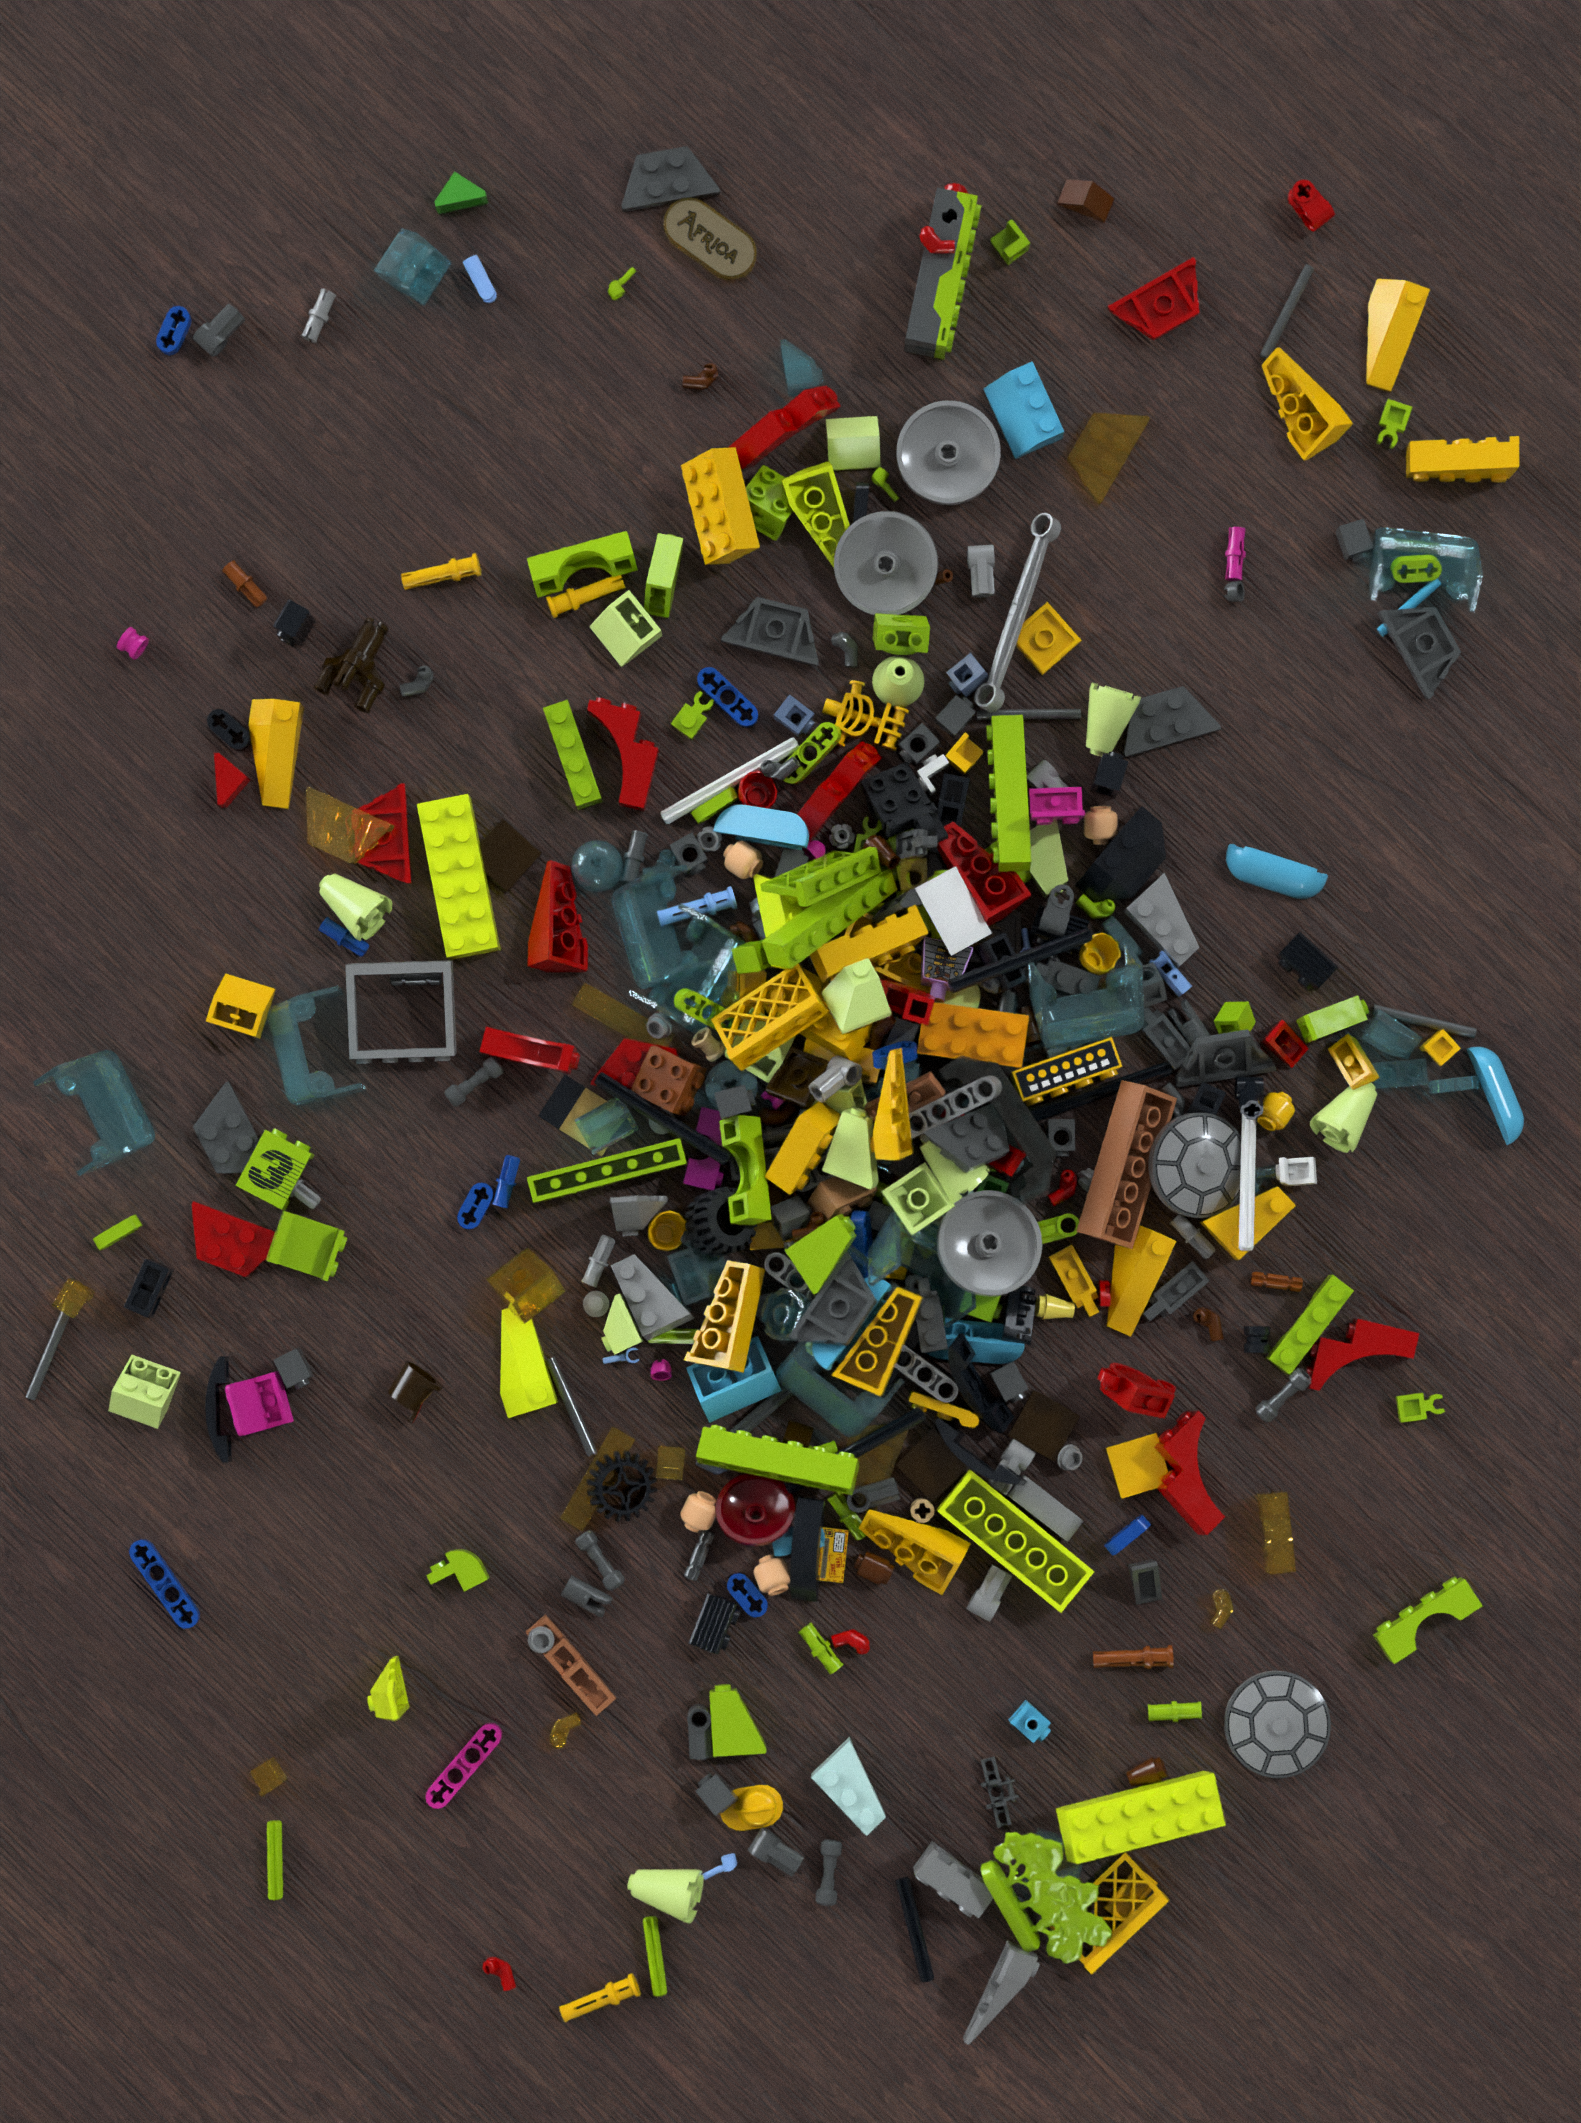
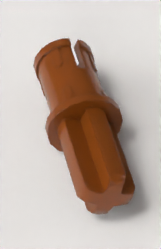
[222,560,267,607]

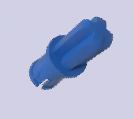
[319,917,369,957]
[492,1155,520,1208]

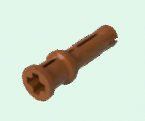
[1093,1645,1174,1670]

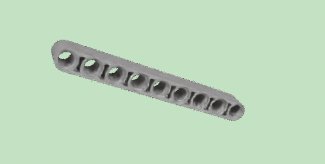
[797,1075,1002,1192]
[764,1252,958,1403]

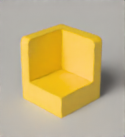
[945,733,983,776]
[1419,1029,1461,1066]

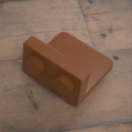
[632,1046,707,1116]

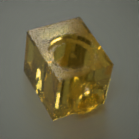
[900,858,927,893]

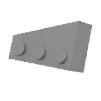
[611,1254,694,1341]

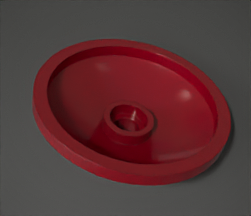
[716,1473,795,1546]

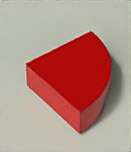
[1098,1280,1111,1307]

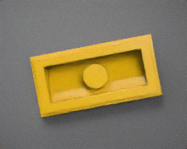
[1328,1034,1380,1090]

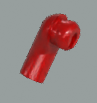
[919,226,955,254]
[1047,1169,1077,1206]
[831,1629,870,1655]
[482,1957,516,1991]

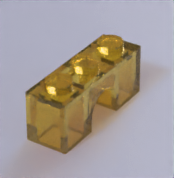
[1257,1490,1296,1574]

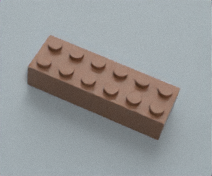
[1076,1080,1177,1249]

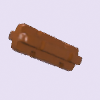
[1251,1272,1303,1292]

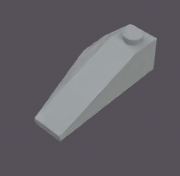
[610,1196,668,1236]
[963,1940,1040,2045]

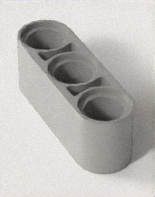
[1008,1474,1084,1542]

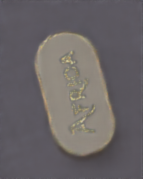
[663,198,757,280]

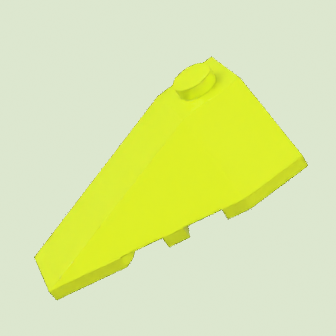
[782,461,850,568]
[500,1302,558,1418]
[367,1656,409,1720]

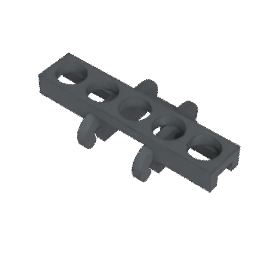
[980,1756,1019,1828]

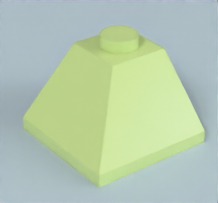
[821,958,891,1034]
[601,1293,644,1355]

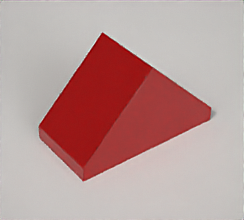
[214,753,250,808]
[1261,1020,1309,1068]

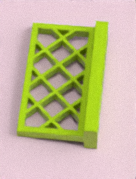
[760,847,881,907]

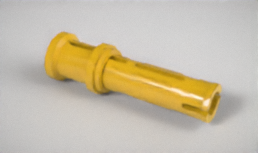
[401,553,482,590]
[546,575,625,618]
[559,1973,641,2022]

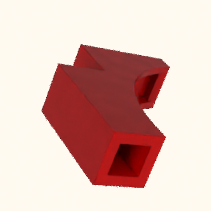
[728,385,841,469]
[587,697,659,812]
[797,741,882,842]
[479,1027,580,1075]
[1305,1318,1419,1391]
[1154,1411,1225,1535]

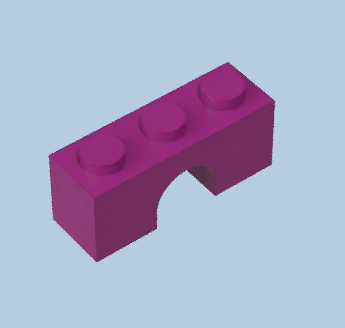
[683,1107,728,1191]

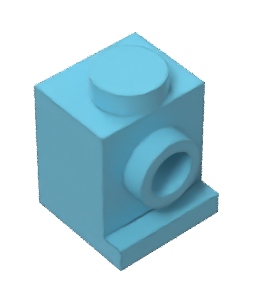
[1008,1700,1051,1743]

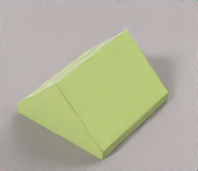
[826,416,881,471]
[882,1163,955,1236]

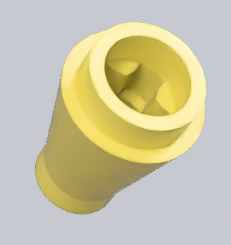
[1035,1294,1075,1320]

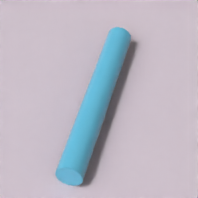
[1376,579,1441,637]

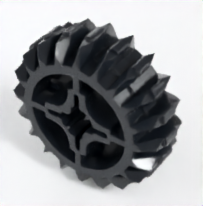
[586,1450,657,1522]

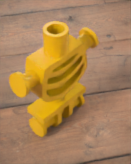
[822,680,909,751]

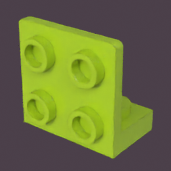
[746,465,793,541]

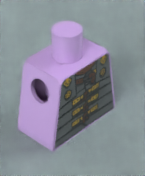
[920,937,974,1003]

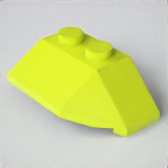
[753,874,808,970]

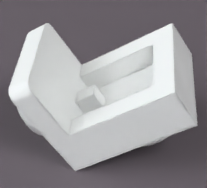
[916,754,949,796]
[1275,1157,1317,1186]

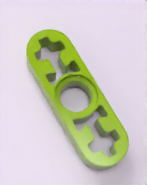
[784,722,841,784]
[674,988,740,1036]

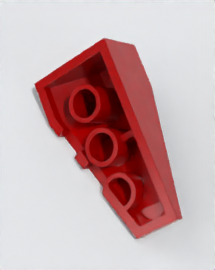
[937,822,1031,927]
[527,860,588,972]

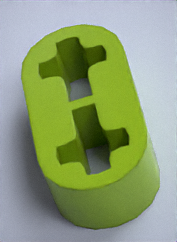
[1390,555,1442,583]
[691,787,739,824]
[93,1214,143,1251]

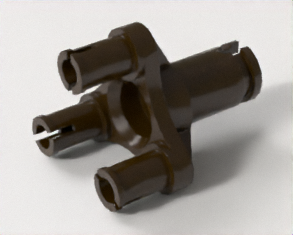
[313,618,389,713]

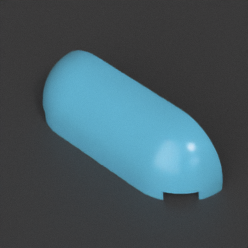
[713,804,809,850]
[1226,844,1328,899]
[1466,1047,1524,1145]
[812,1277,892,1370]
[919,1319,1025,1364]

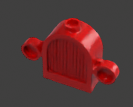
[1097,1363,1177,1419]

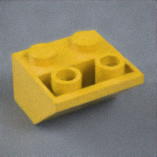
[206,973,276,1039]

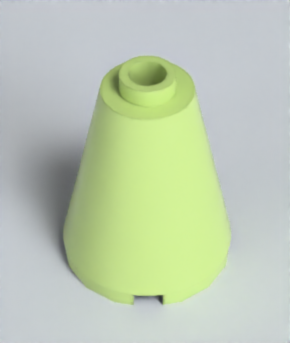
[872,656,924,707]
[1086,682,1141,757]
[319,874,393,941]
[1310,1083,1377,1153]
[919,1139,990,1203]
[628,1869,704,1924]

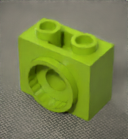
[873,613,930,655]

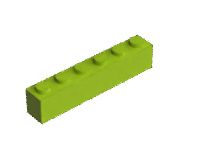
[986,715,1031,872]
[762,865,897,969]
[527,1138,688,1204]
[696,1425,860,1496]

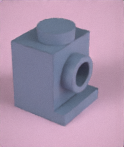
[946,653,989,697]
[774,694,815,737]

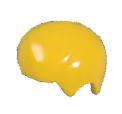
[1079,932,1121,975]
[648,1210,687,1251]

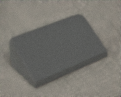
[871,889,923,924]

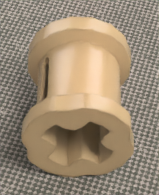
[691,1027,726,1062]
[910,1498,934,1523]

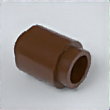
[853,1550,894,1585]

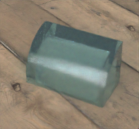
[574,1097,639,1155]

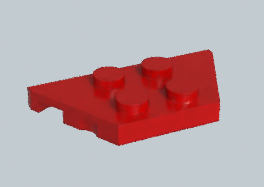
[1107,257,1200,340]
[354,783,412,884]
[590,1038,678,1090]
[191,1201,275,1277]

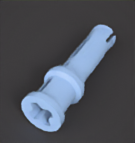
[657,886,737,927]

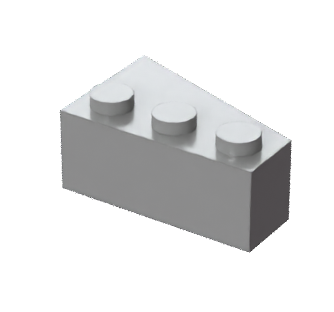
[1124,873,1199,968]
[913,1841,993,1918]

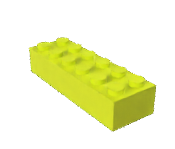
[417,794,501,960]
[936,1469,1094,1613]
[1056,1771,1226,1864]

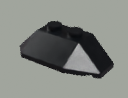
[1075,806,1166,902]

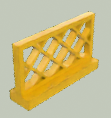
[711,963,829,1071]
[1050,1852,1170,1975]

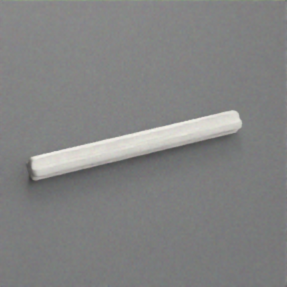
[661,737,799,824]
[1239,1114,1256,1251]

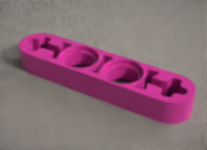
[425,1722,502,1809]

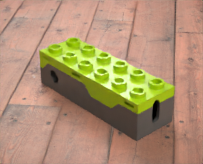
[904,183,981,360]

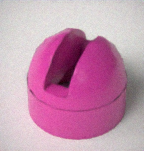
[803,840,826,861]
[651,1359,672,1381]

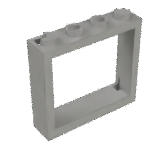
[345,960,457,1064]

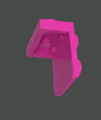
[1029,787,1085,825]
[225,1371,294,1436]

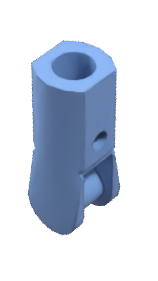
[463,255,497,303]
[1149,951,1192,997]

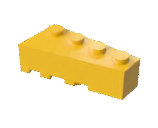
[1406,436,1519,482]
[809,905,928,984]
[684,1260,765,1373]
[832,1287,923,1396]

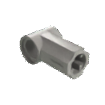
[967,545,995,598]
[1027,759,1068,789]
[808,1055,862,1103]
[987,1438,1035,1495]
[966,1565,1012,1622]

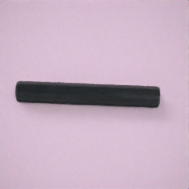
[896,1877,934,1982]

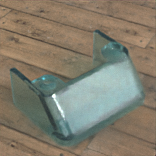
[1369,527,1483,612]
[612,865,716,989]
[628,903,746,1034]
[1028,944,1144,1049]
[268,986,366,1106]
[33,1050,155,1176]
[868,1210,976,1328]
[776,1341,905,1437]

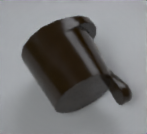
[388,1361,443,1424]

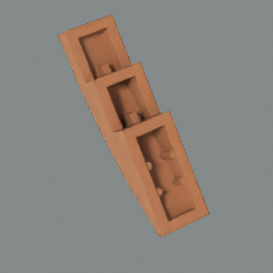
[526,1614,616,1716]

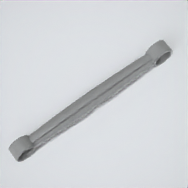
[974,513,1061,712]

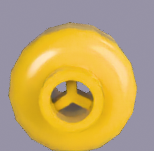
[1257,1092,1295,1131]

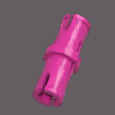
[1225,527,1246,581]

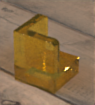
[52,1278,95,1318]
[656,1445,685,1480]
[250,1756,287,1797]

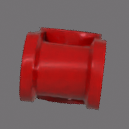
[1288,180,1335,232]

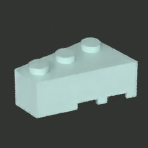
[811,1737,886,1836]

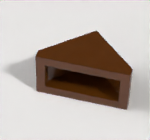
[1057,179,1114,223]

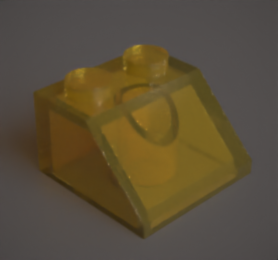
[486,1247,566,1324]

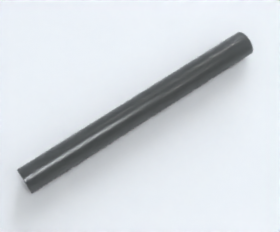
[1259,264,1314,360]
[976,709,1081,720]
[1372,1004,1477,1038]
[25,1299,75,1400]
[545,1357,598,1457]

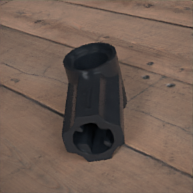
[1234,1076,1264,1120]

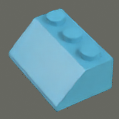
[984,361,1064,459]
[686,1336,782,1423]

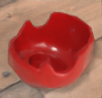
[738,770,777,809]

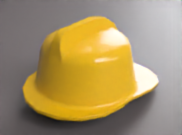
[720,1785,783,1831]

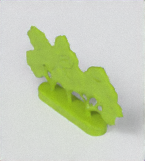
[981,1832,1112,1964]

